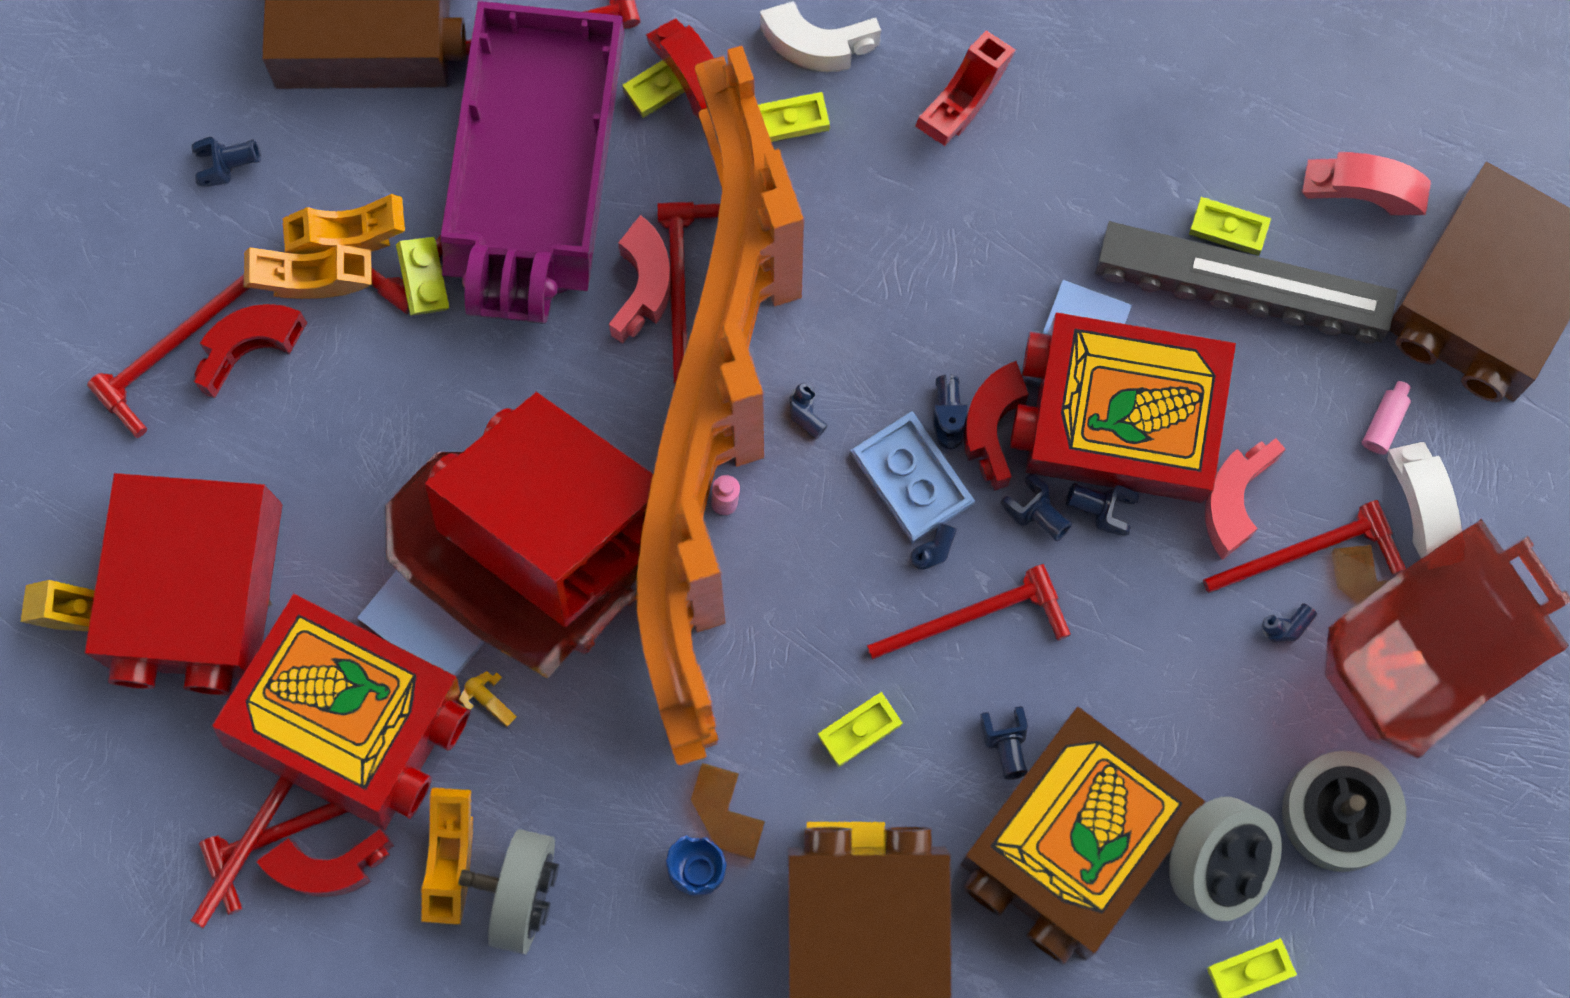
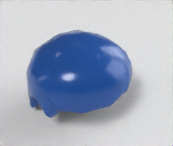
[666,835,727,896]

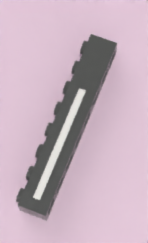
[1095,221,1398,344]

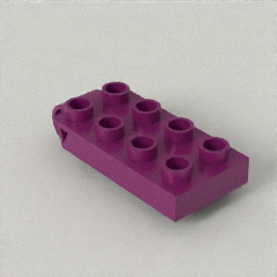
[441,1,624,324]

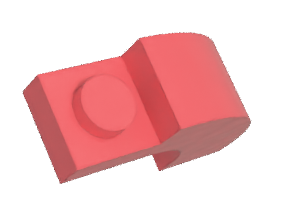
[1302,152,1431,215]
[609,215,671,344]
[1205,438,1286,560]

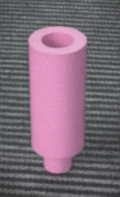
[1362,381,1411,454]
[711,475,740,515]

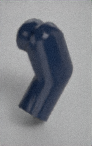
[790,383,828,439]
[910,523,957,570]
[1262,603,1317,642]

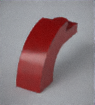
[646,18,714,120]
[915,30,1016,146]
[194,304,307,399]
[964,361,1029,491]
[256,829,394,897]

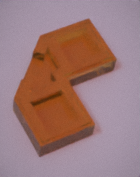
[1331,545,1420,621]
[691,763,765,860]

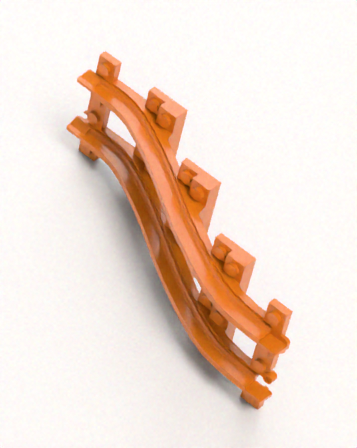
[637,45,804,766]

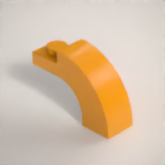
[282,194,405,254]
[244,244,371,299]
[421,788,473,925]

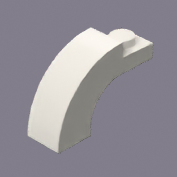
[760,1,881,72]
[1388,442,1463,568]

